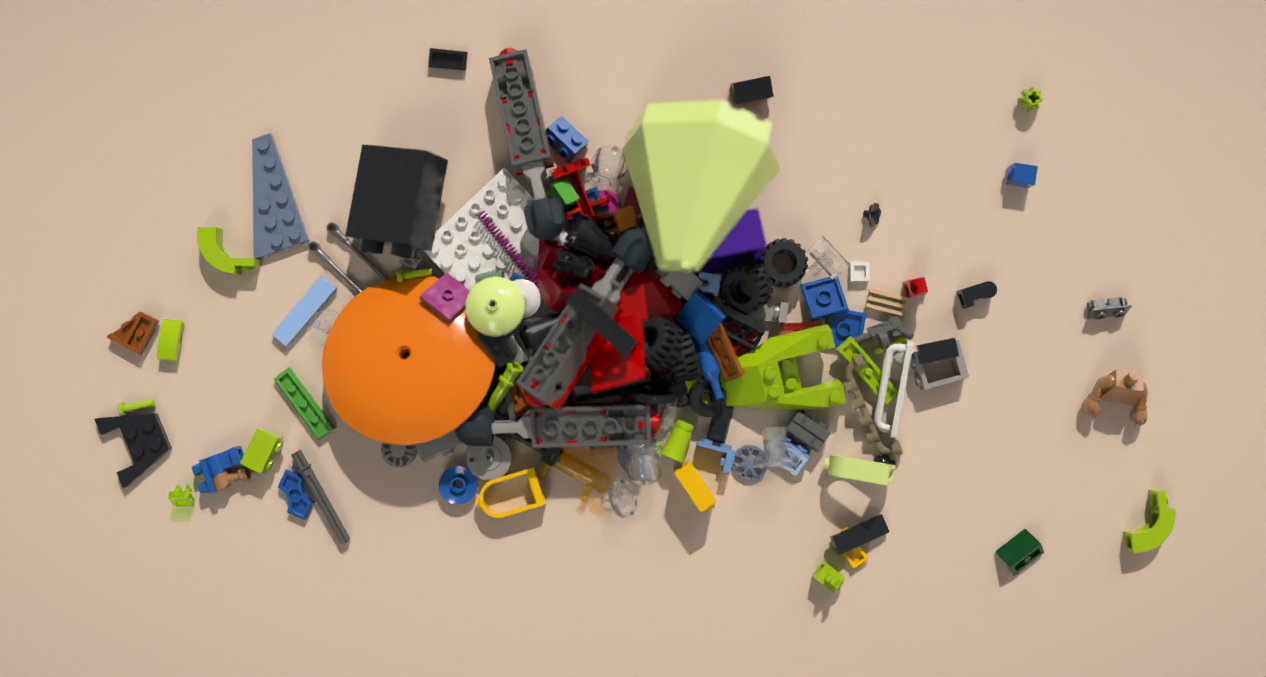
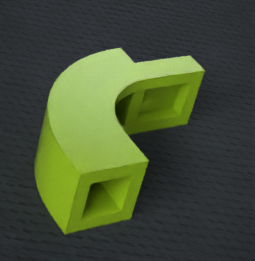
[197,227,260,275]
[1123,489,1176,553]

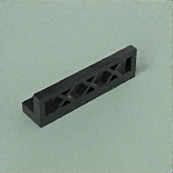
[565,287,638,358]
[701,292,767,351]

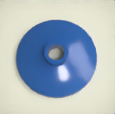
[439,466,477,504]

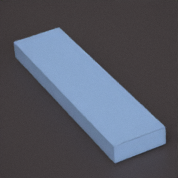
[272,276,338,347]

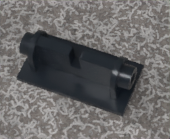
[553,250,596,278]

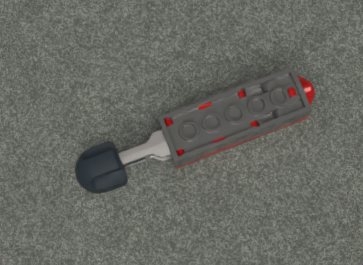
[489,47,565,240]
[516,229,654,411]
[455,401,660,448]

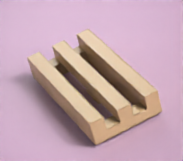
[865,288,908,317]

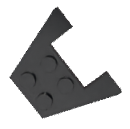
[94,413,172,488]

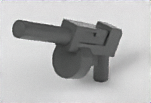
[842,316,914,350]

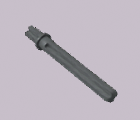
[291,450,350,544]

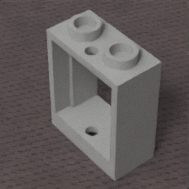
[910,340,969,390]

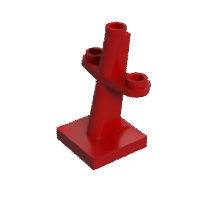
[549,157,610,221]

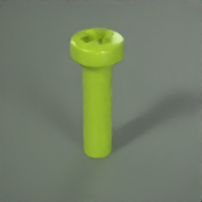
[396,268,432,283]
[872,336,907,355]
[118,399,156,416]

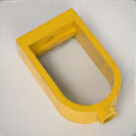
[476,466,546,518]

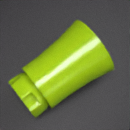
[659,420,694,464]

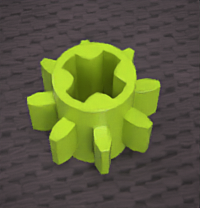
[1017,87,1044,112]

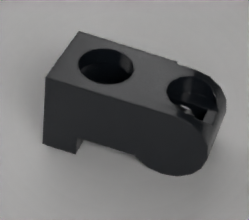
[956,281,997,309]

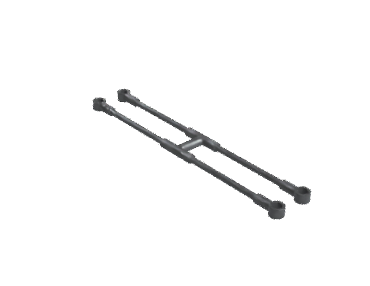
[308,222,388,293]

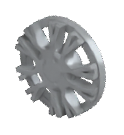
[381,443,417,467]

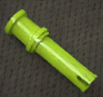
[484,361,524,415]

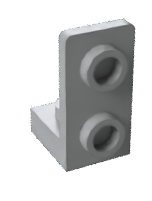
[746,302,789,324]

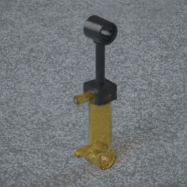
[495,419,612,502]

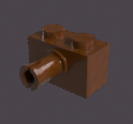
[593,206,638,242]

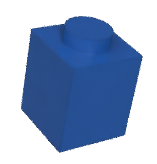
[1005,163,1038,188]

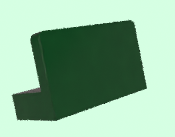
[996,529,1045,576]

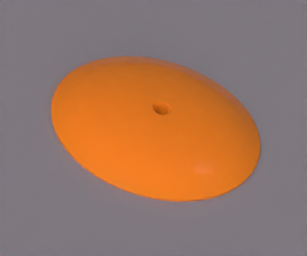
[322,276,495,445]

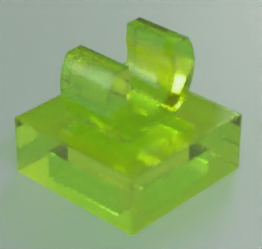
[168,485,195,507]

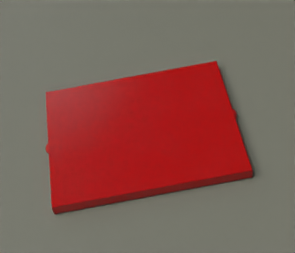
[591,312,646,393]

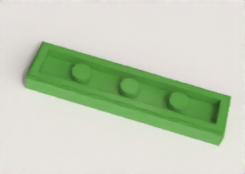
[274,367,336,440]

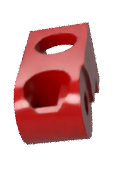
[903,277,930,298]

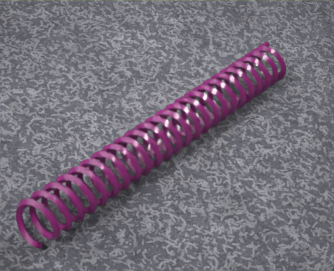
[475,210,539,288]

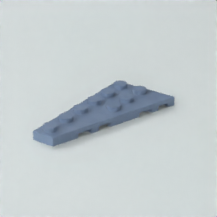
[252,133,310,259]

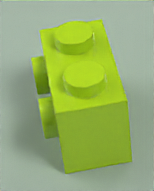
[240,428,283,474]

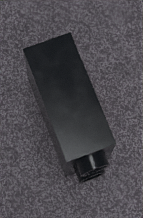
[345,144,448,259]

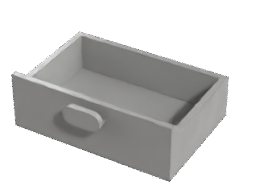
[414,429,463,462]

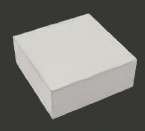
[849,262,870,281]

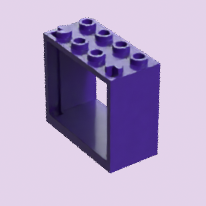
[692,208,767,276]

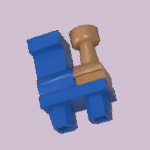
[192,446,251,493]

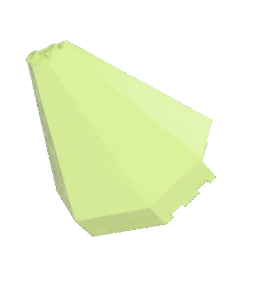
[623,100,780,272]

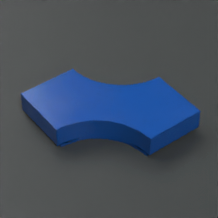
[278,469,314,520]

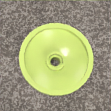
[465,277,525,336]

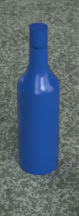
[689,333,724,400]

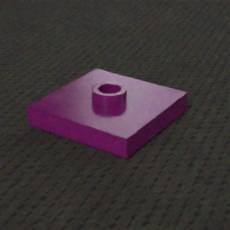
[420,273,470,322]

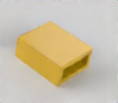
[673,459,717,512]

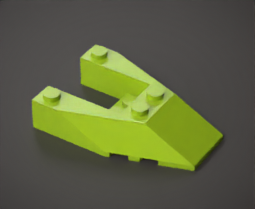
[719,324,846,411]

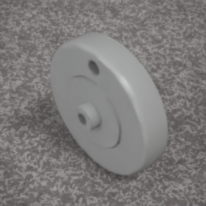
[466,435,513,481]

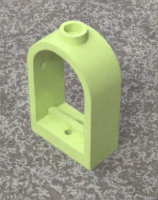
[824,455,896,486]

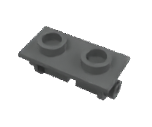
[1086,297,1132,320]

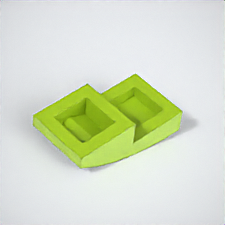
[157,319,184,362]

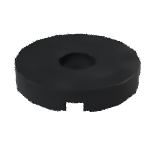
[688,379,726,417]

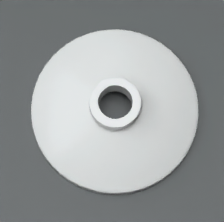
[513,279,541,318]

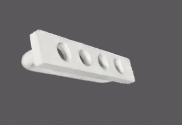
[874,341,914,438]

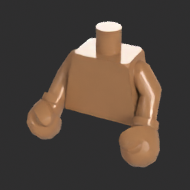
[1081,370,1148,426]

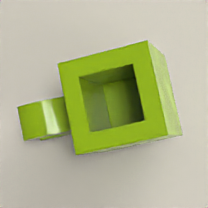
[812,560,845,593]

